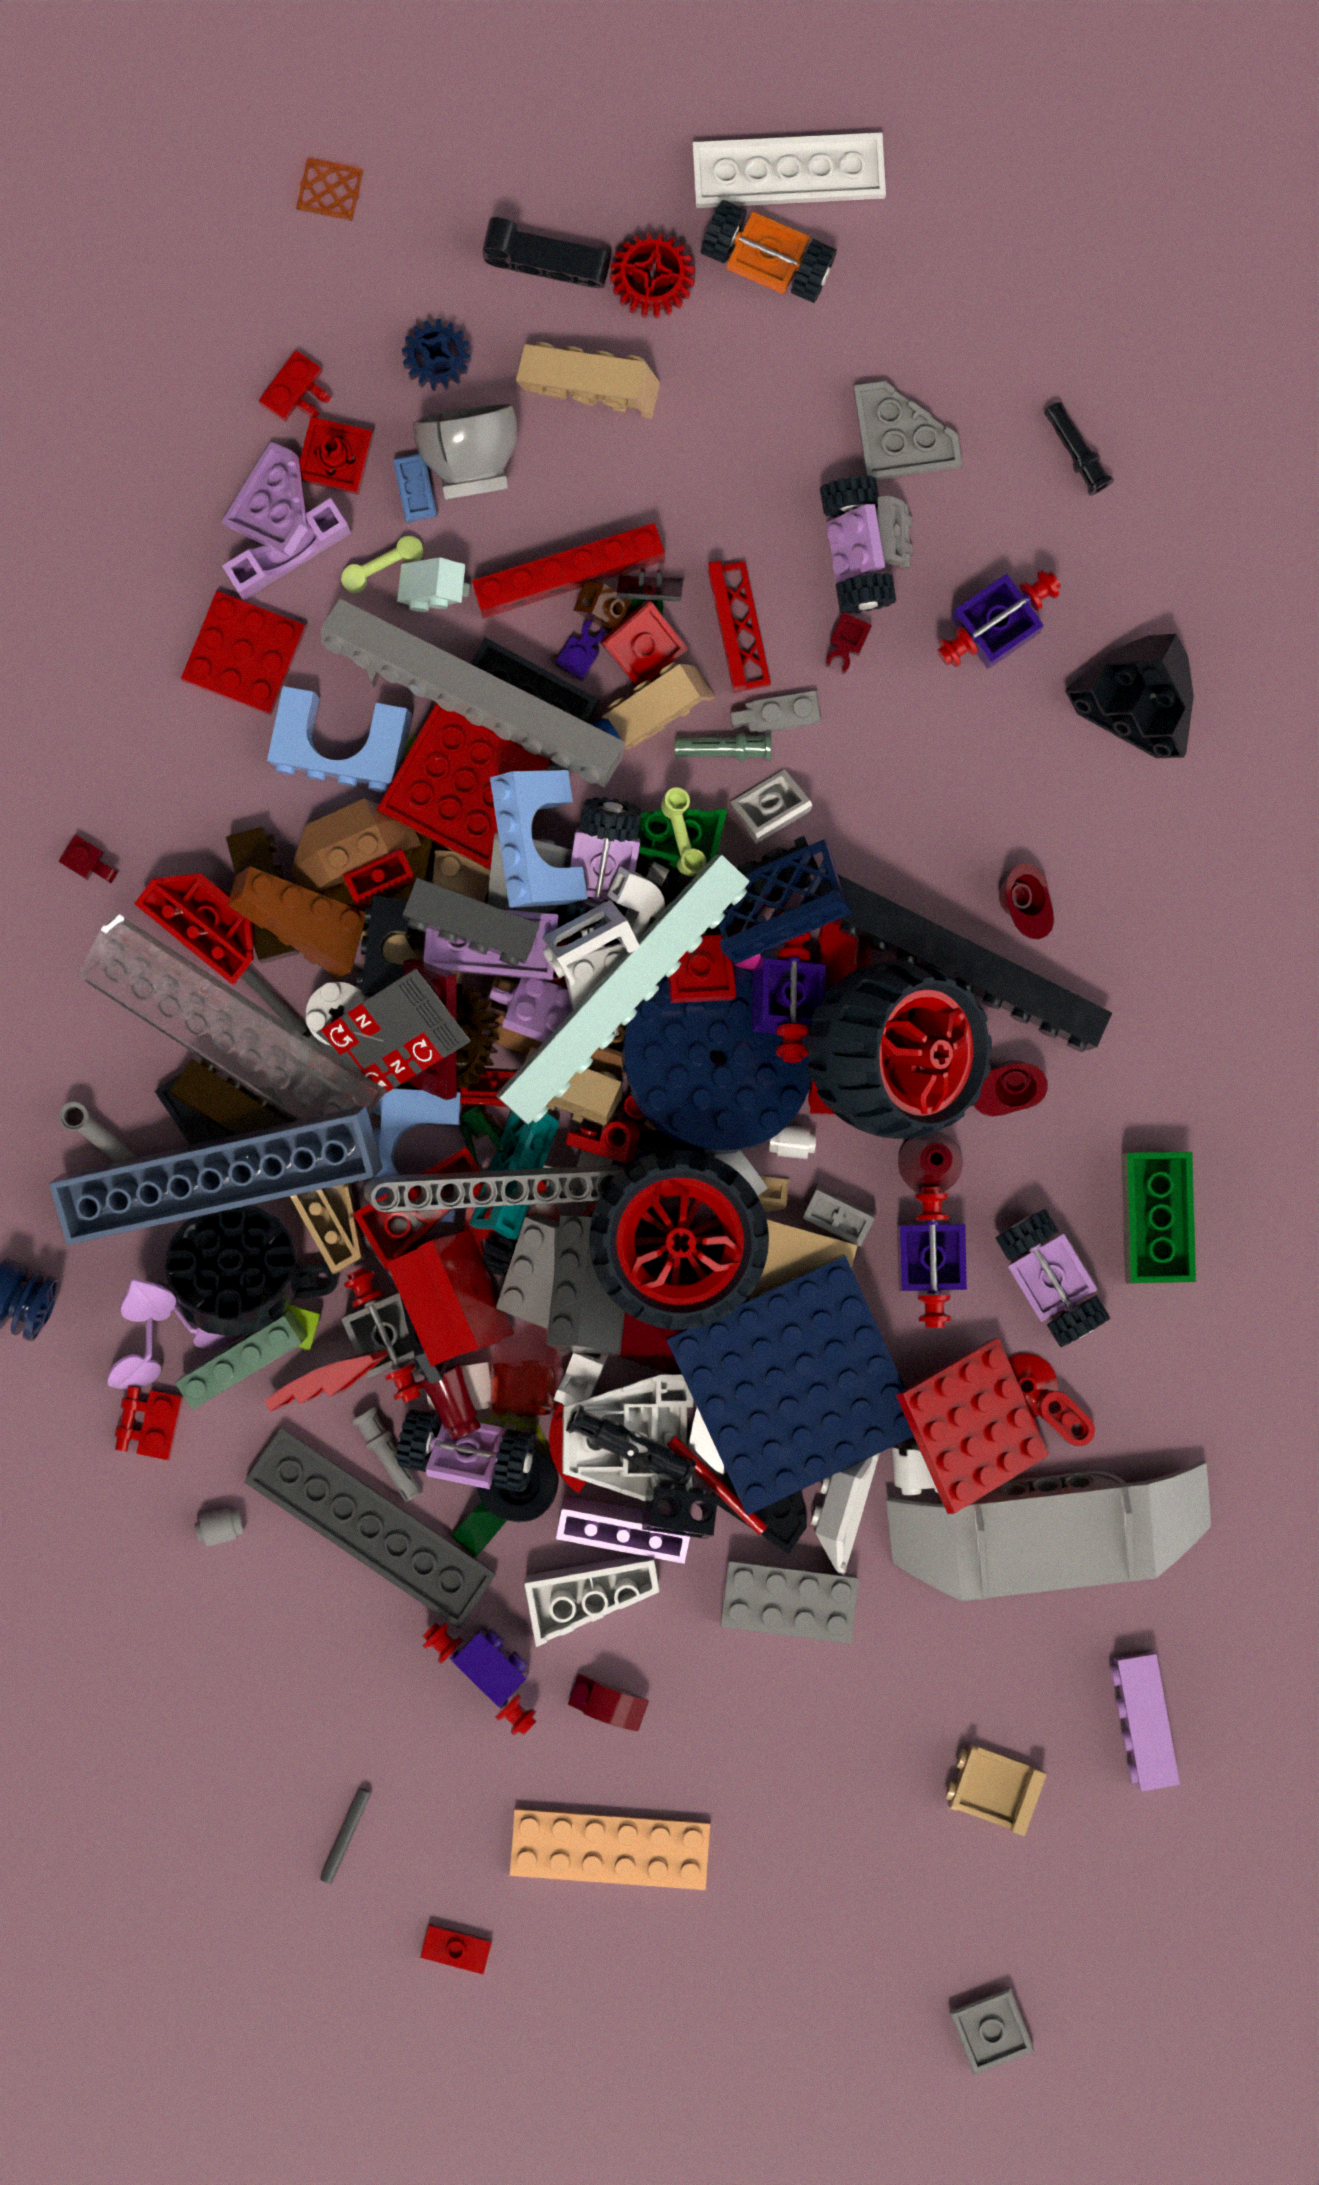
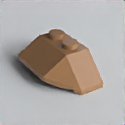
[291,798,422,893]

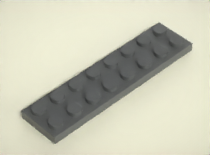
[244,1428,497,1629]

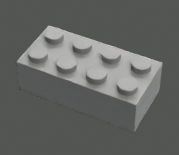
[720,1559,859,1644]

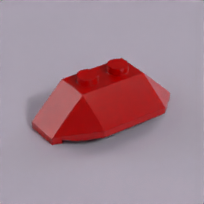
[134,872,254,986]

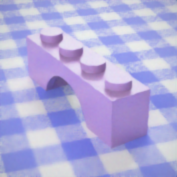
[222,498,351,601]

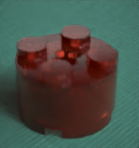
[490,1360,556,1417]

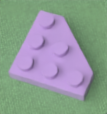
[221,441,307,557]

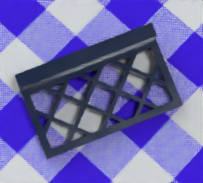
[718,839,852,964]

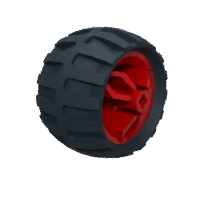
[806,961,992,1139]
[589,1150,769,1330]

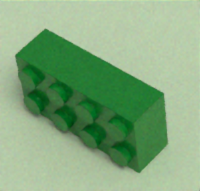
[1122,1152,1196,1284]

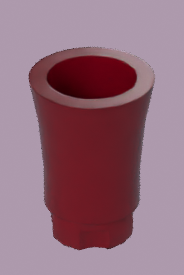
[420,1364,481,1440]

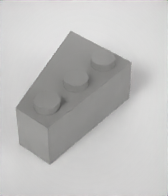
[496,1214,560,1329]

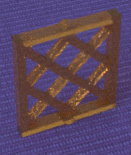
[296,158,364,221]

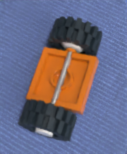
[700,200,837,303]

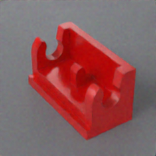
[460,1071,516,1107]

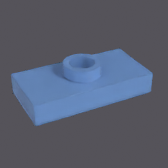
[393,454,437,523]

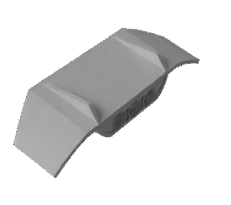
[886,1460,1211,1601]

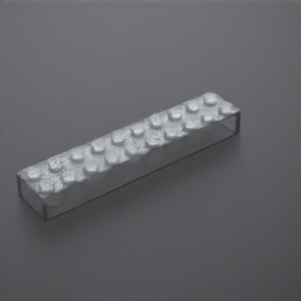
[77,914,387,1121]

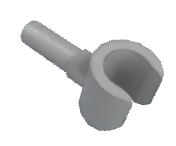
[646,861,670,887]

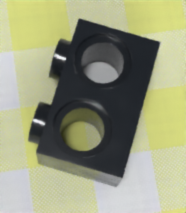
[642,1482,718,1539]

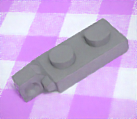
[730,691,821,734]

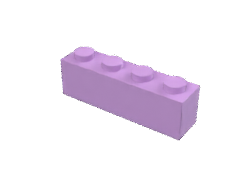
[556,1495,690,1564]
[1110,1651,1180,1791]

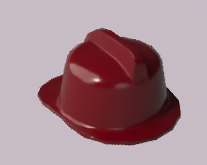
[999,863,1054,940]
[974,1060,1048,1117]

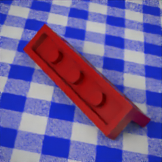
[708,561,771,693]

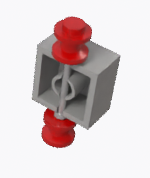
[341,1267,423,1403]

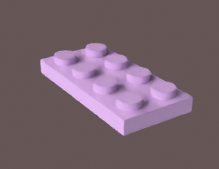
[423,909,558,980]

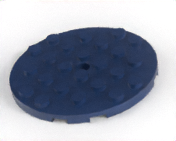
[621,966,811,1154]

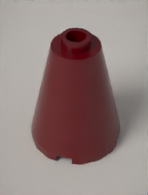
[898,1132,963,1194]

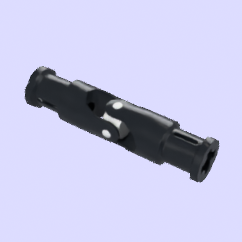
[566,1405,696,1486]

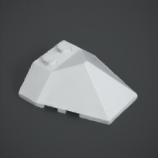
[562,1374,693,1506]

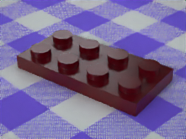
[403,958,457,1100]

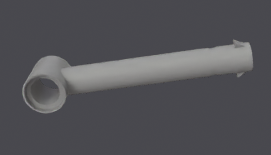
[59,1102,139,1162]

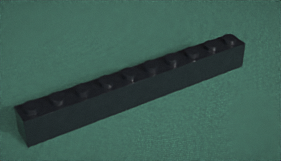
[811,870,1112,1052]

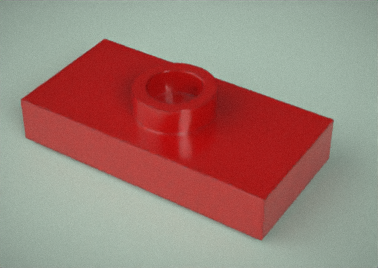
[420,1924,492,1975]

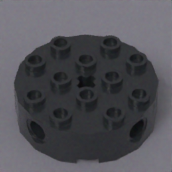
[165,1206,300,1336]

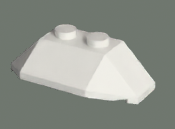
[811,1453,880,1576]

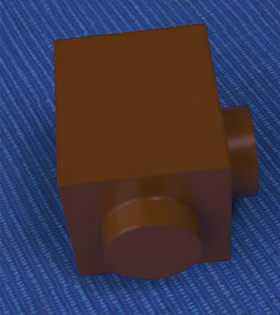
[573,581,631,629]

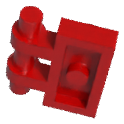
[114,1386,183,1460]

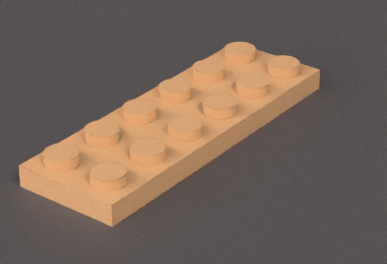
[510,1808,710,1890]

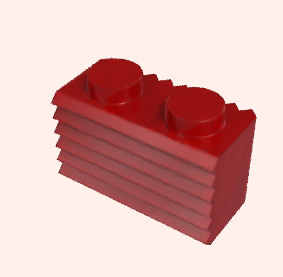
[342,848,416,907]

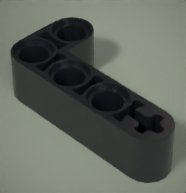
[482,217,611,288]

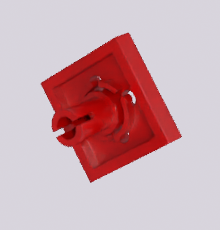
[299,416,374,495]

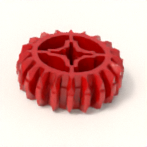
[610,231,695,319]

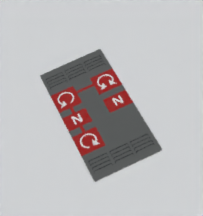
[296,969,470,1110]

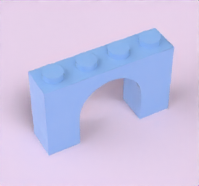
[267,686,412,792]
[490,770,588,908]
[374,1089,462,1223]

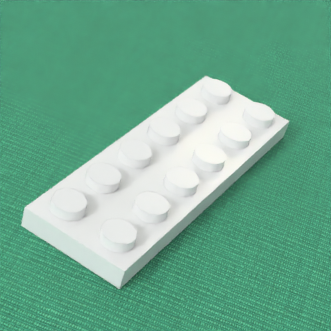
[693,132,886,208]

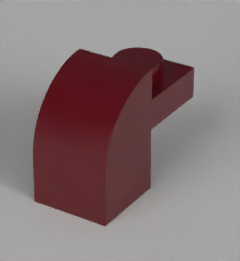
[568,1674,649,1731]

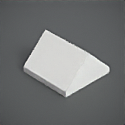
[730,769,812,845]

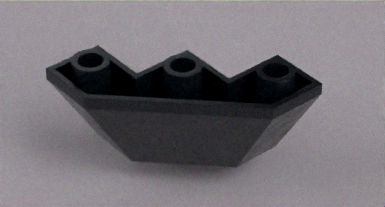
[1065,634,1194,758]

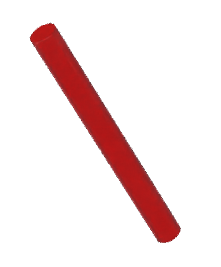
[666,1436,768,1535]

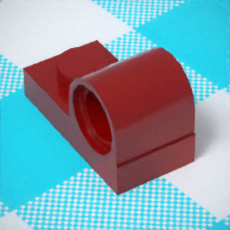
[565,1119,640,1164]

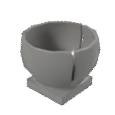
[413,404,517,500]

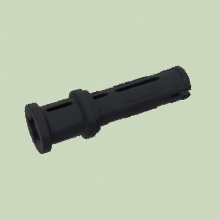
[1044,402,1114,496]

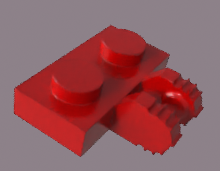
[258,350,331,422]

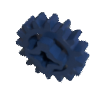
[402,319,471,391]

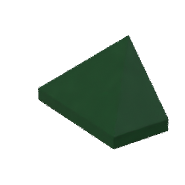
[451,1502,507,1557]

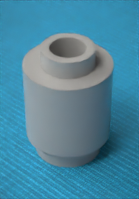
[194,1507,244,1547]

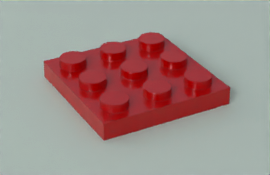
[181,590,307,715]

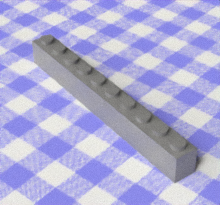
[321,599,625,787]

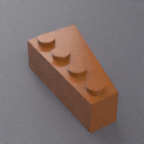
[228,866,365,980]

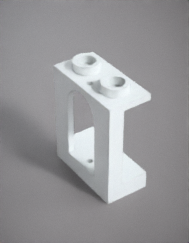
[542,900,640,985]

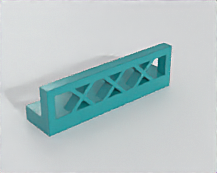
[469,1110,560,1239]

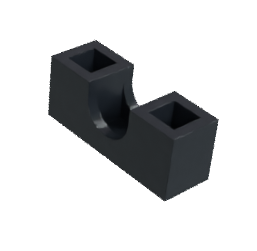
[357,896,412,996]

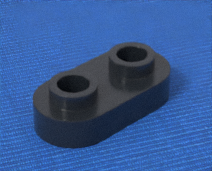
[294,1263,339,1300]

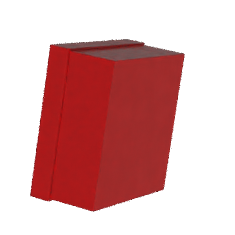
[386,1230,515,1367]

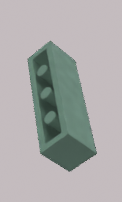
[175,1309,308,1410]

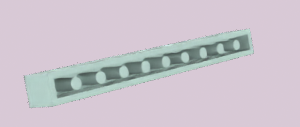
[495,855,750,1125]

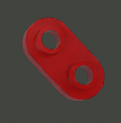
[1037,1391,1095,1446]

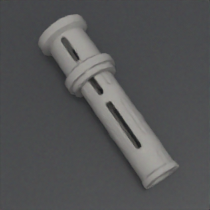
[351,1406,423,1502]

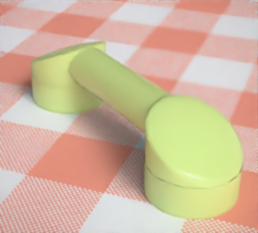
[341,536,424,593]
[661,787,706,876]

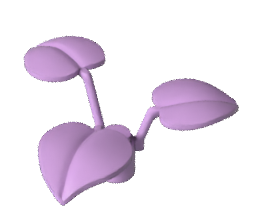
[107,1278,241,1389]

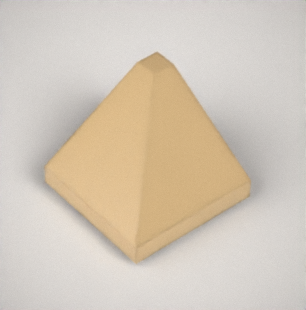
[758,1175,789,1212]

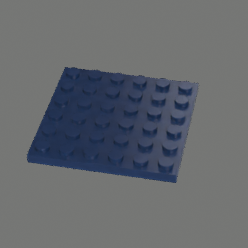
[665,1254,914,1515]

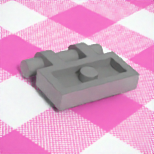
[876,495,913,569]

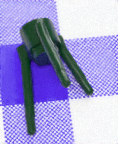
[460,1105,515,1169]

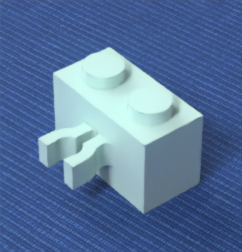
[397,557,470,612]

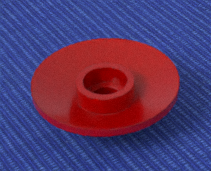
[1008,1353,1058,1417]

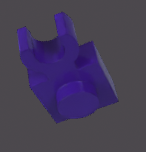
[555,620,606,681]

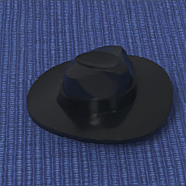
[477,1450,559,1523]

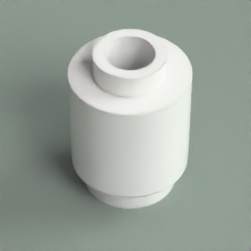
[769,1125,816,1159]

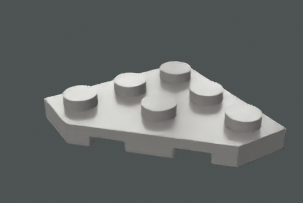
[853,381,962,480]

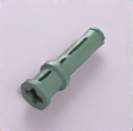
[675,732,771,761]

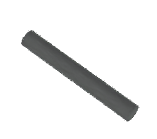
[242,967,309,1038]
[320,1788,371,1884]

